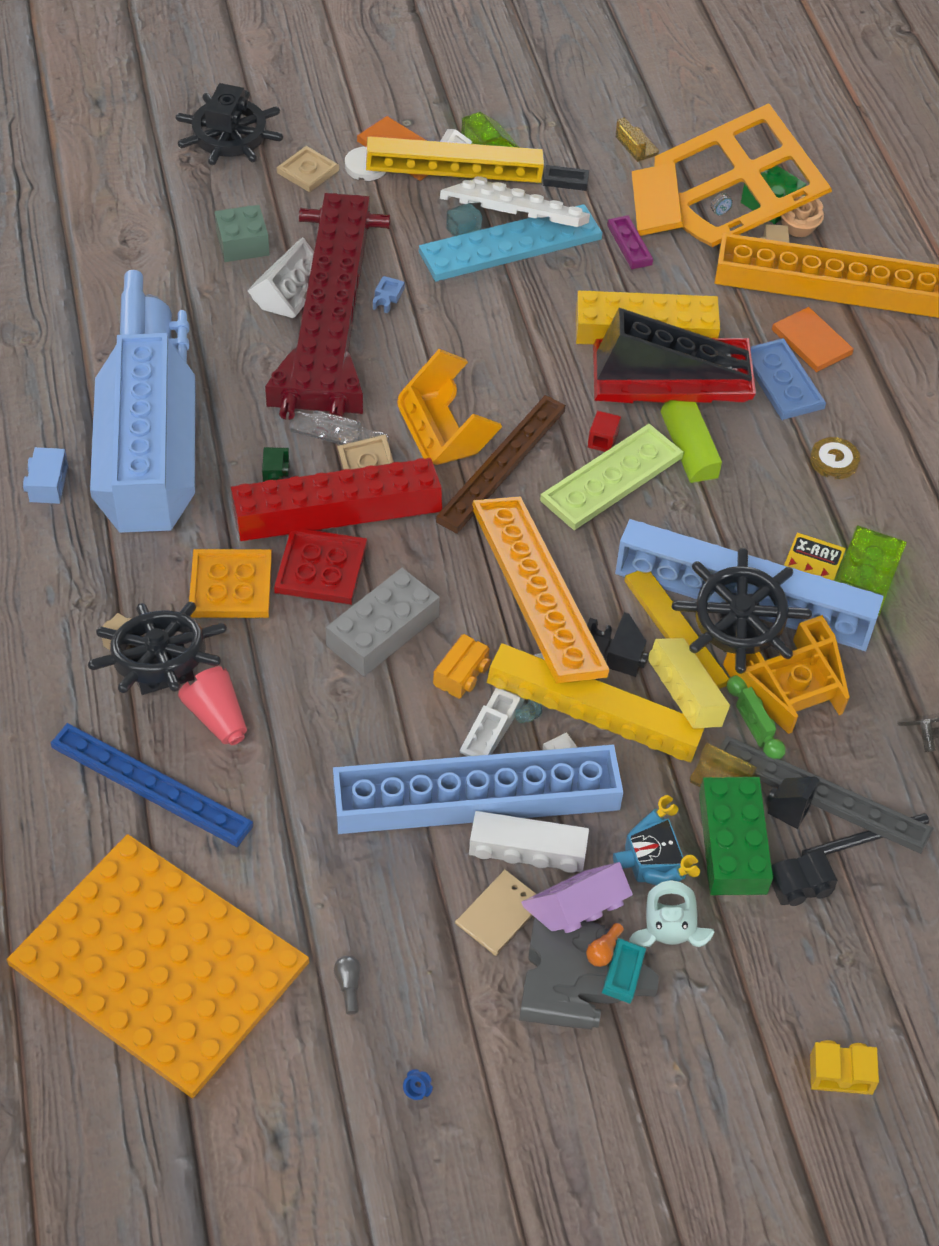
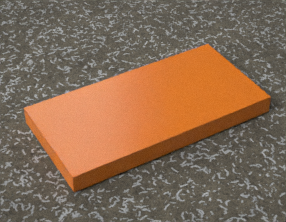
[357,116,428,181]

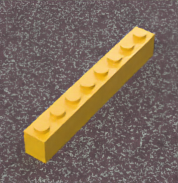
[366,137,544,183]
[486,643,704,763]

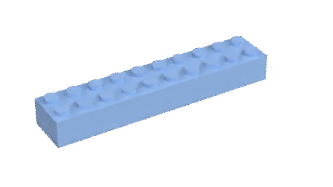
[615,519,884,651]
[333,745,623,834]

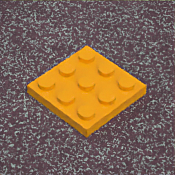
[189,549,272,618]

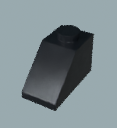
[606,612,649,677]
[767,776,820,829]

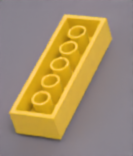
[576,290,720,344]

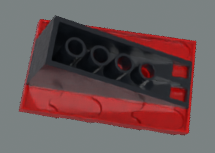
[593,308,756,403]

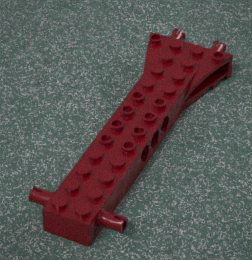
[265,193,390,424]

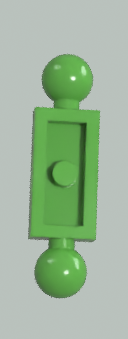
[727,675,786,759]

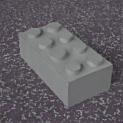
[326,568,440,676]

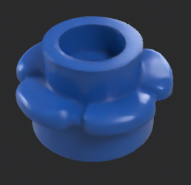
[403,1069,433,1100]

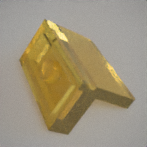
[615,117,659,162]
[689,743,757,788]

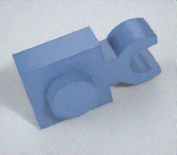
[373,276,405,313]

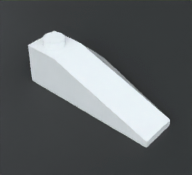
[248,237,314,318]

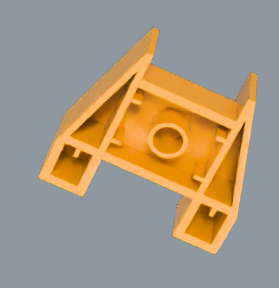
[723,615,850,734]

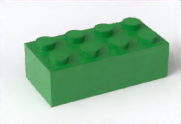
[699,777,773,895]

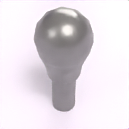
[334,955,360,1015]

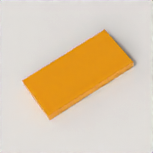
[632,162,683,236]

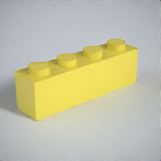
[648,638,730,728]

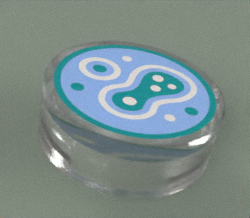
[710,193,733,216]

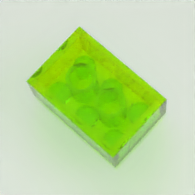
[835,525,907,616]

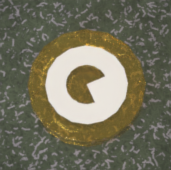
[810,437,860,479]

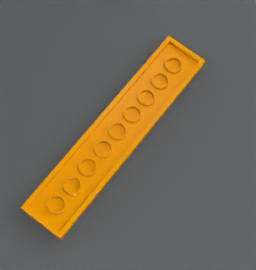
[472,496,609,683]

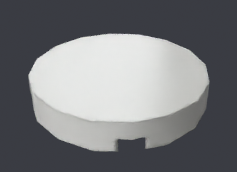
[345,146,386,181]

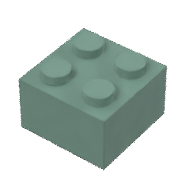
[215,205,269,262]

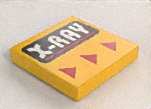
[784,532,846,581]

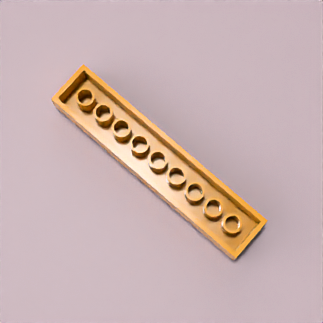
[714,233,939,318]

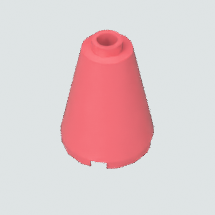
[178,666,247,745]

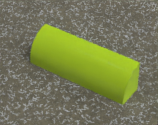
[660,400,722,483]

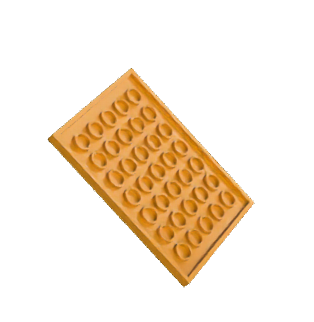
[7,834,310,1099]

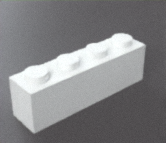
[469,811,589,873]

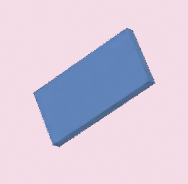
[750,338,826,420]

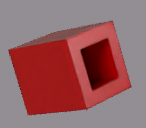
[587,410,621,452]

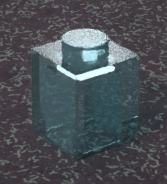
[446,203,483,236]

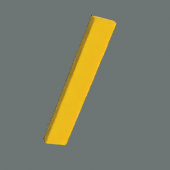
[624,571,729,689]

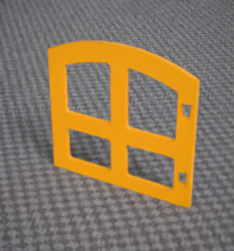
[654,103,832,247]

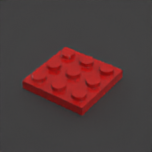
[274,529,367,605]

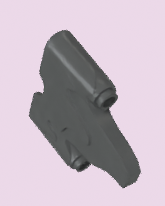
[519,917,659,1030]

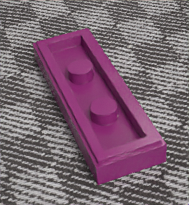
[607,215,653,270]

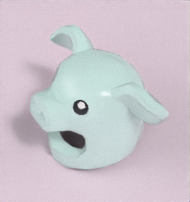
[629,880,715,947]

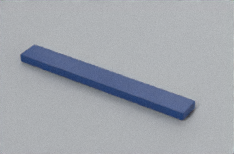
[51,723,253,848]

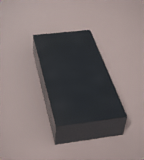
[543,165,589,191]

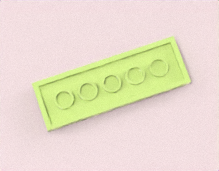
[540,424,683,530]

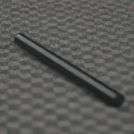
[802,813,929,856]

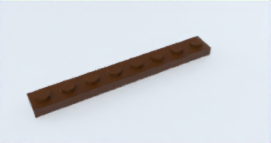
[436,395,566,534]

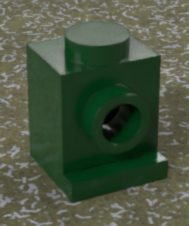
[262,447,290,482]

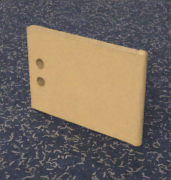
[455,870,536,956]

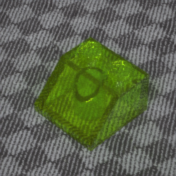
[461,112,520,148]

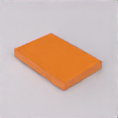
[772,307,854,372]

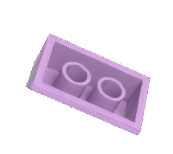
[521,862,633,933]

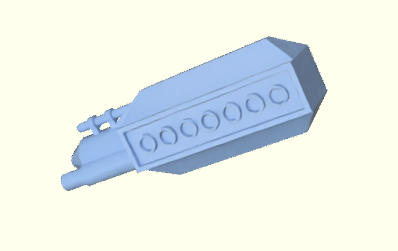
[90,270,196,533]

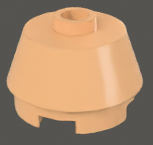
[781,196,824,237]

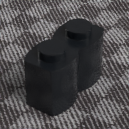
[771,851,838,906]

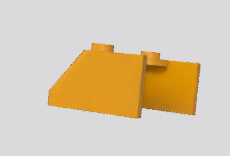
[397,349,502,465]

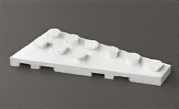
[440,176,590,227]

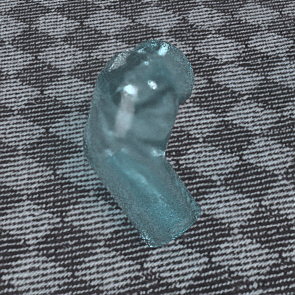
[515,699,543,724]

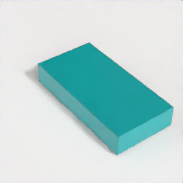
[602,938,646,1004]

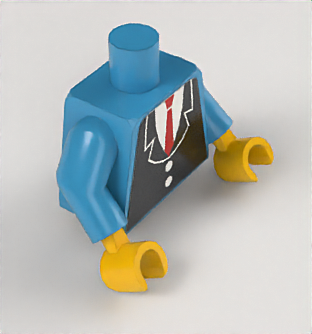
[613,795,700,886]

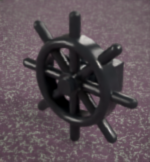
[176,83,283,165]
[672,548,812,674]
[88,602,227,695]

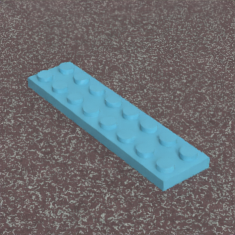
[419,204,603,282]

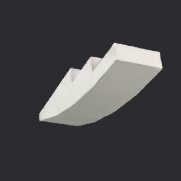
[460,688,525,756]

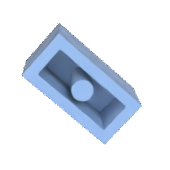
[23,447,68,504]

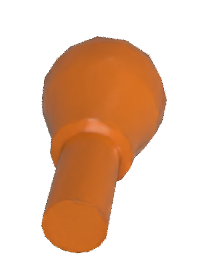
[586,923,624,967]

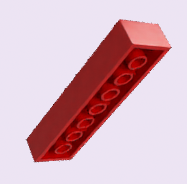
[231,458,442,541]

